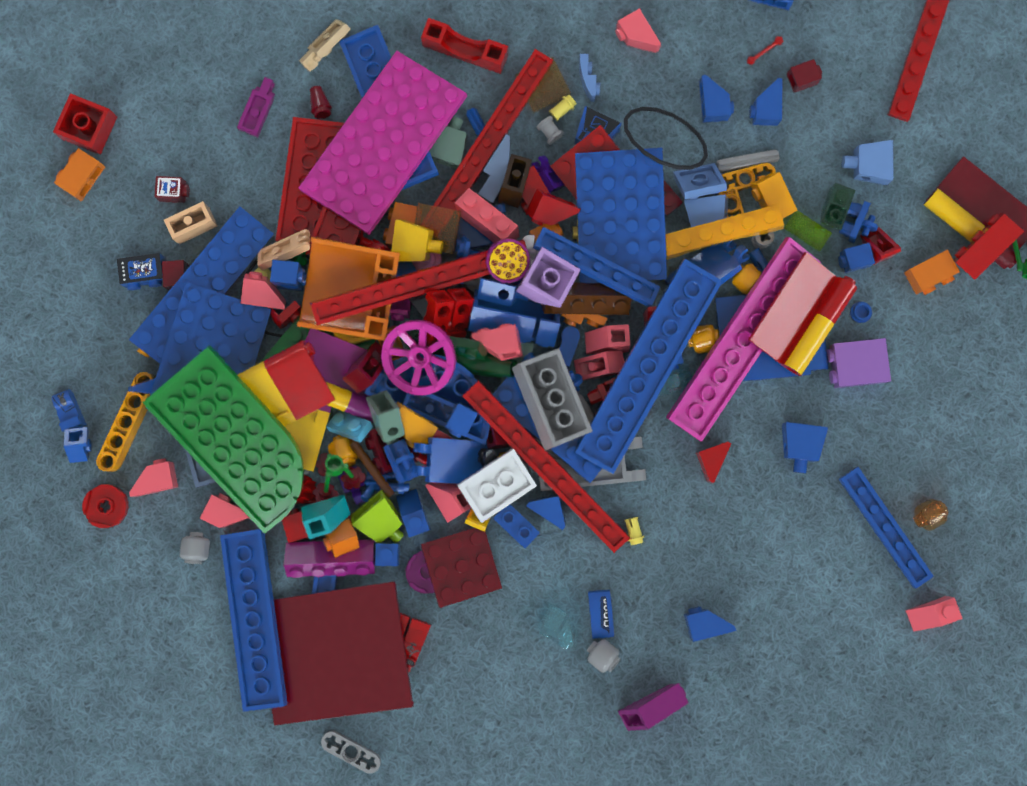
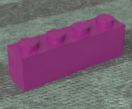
[284,539,376,578]

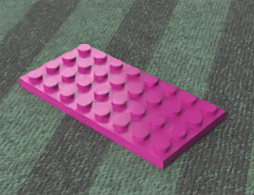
[299,51,467,235]

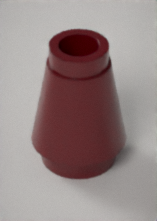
[310,86,332,119]

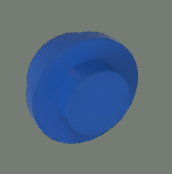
[850,302,872,323]

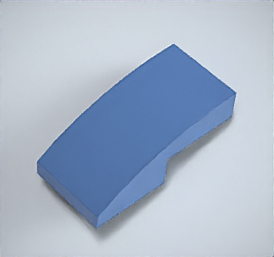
[579,54,600,102]

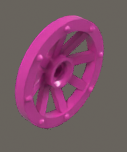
[381,320,456,395]

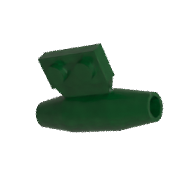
[433,336,517,377]

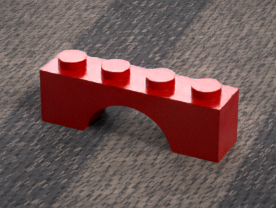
[421,18,508,74]

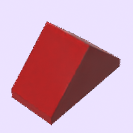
[860,227,901,265]
[696,441,732,483]

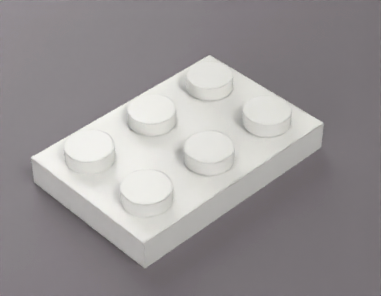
[457,448,537,523]

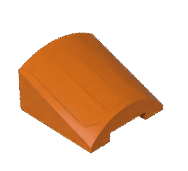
[297,237,400,341]

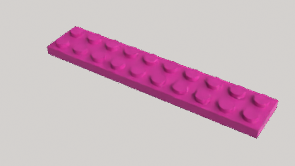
[666,237,821,442]

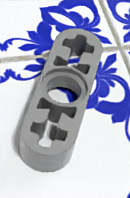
[321,730,381,774]

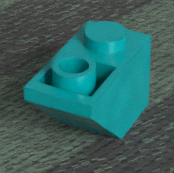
[301,494,351,539]

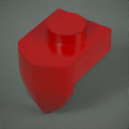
[268,300,302,329]

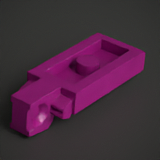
[237,77,275,138]

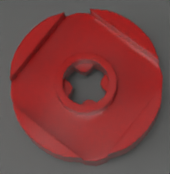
[82,484,129,528]

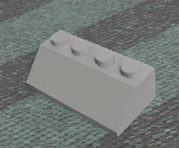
[512,349,592,450]

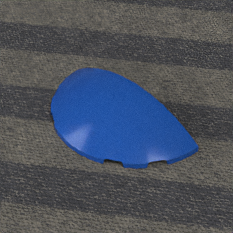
[365,354,490,445]

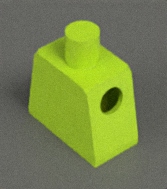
[351,489,404,543]

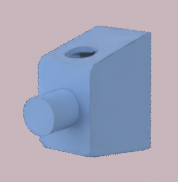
[842,140,893,185]
[684,194,728,247]

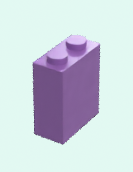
[827,338,891,388]

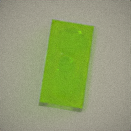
[784,211,832,251]

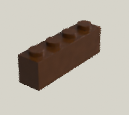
[541,282,632,315]

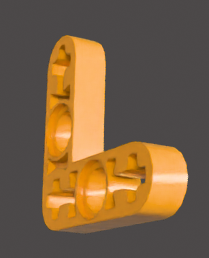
[717,163,776,218]

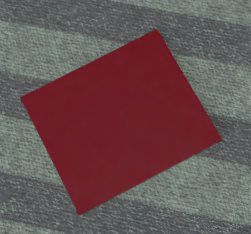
[272,581,414,725]

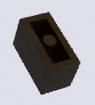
[498,154,532,208]

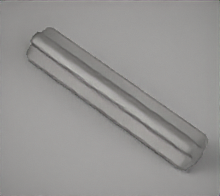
[717,149,779,172]

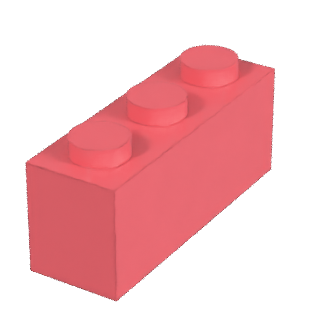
[455,188,519,243]

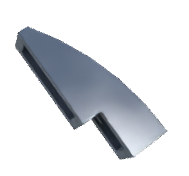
[478,134,510,203]

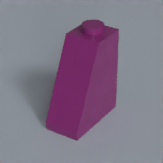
[618,683,689,731]

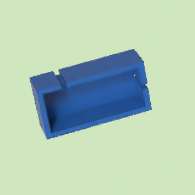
[468,289,560,347]

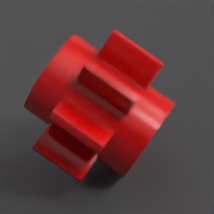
[297,475,317,503]

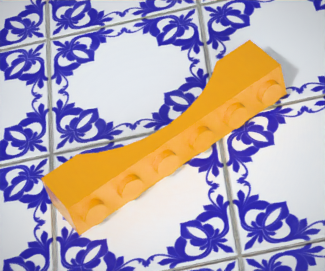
[666,204,784,260]

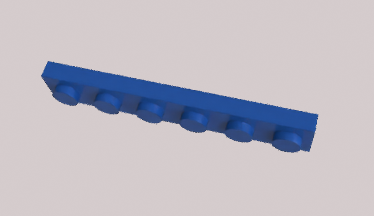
[533,227,660,307]
[839,467,934,589]

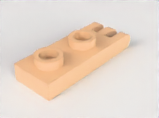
[258,229,310,271]

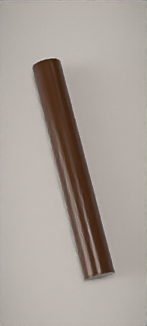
[349,441,395,498]

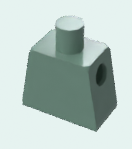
[429,116,467,169]
[366,390,405,445]

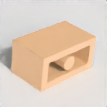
[164,201,218,245]

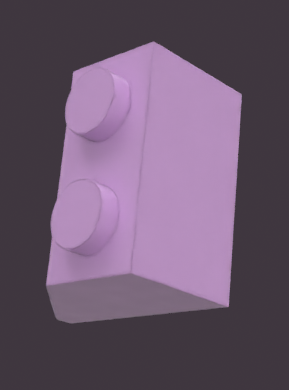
[516,247,580,308]

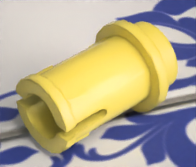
[549,95,576,121]
[624,517,644,545]

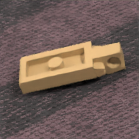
[299,19,351,71]

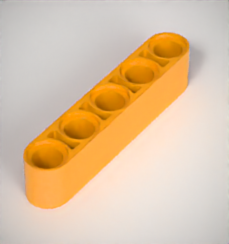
[96,372,156,472]

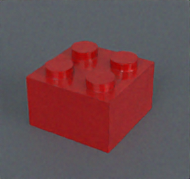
[53,93,117,155]

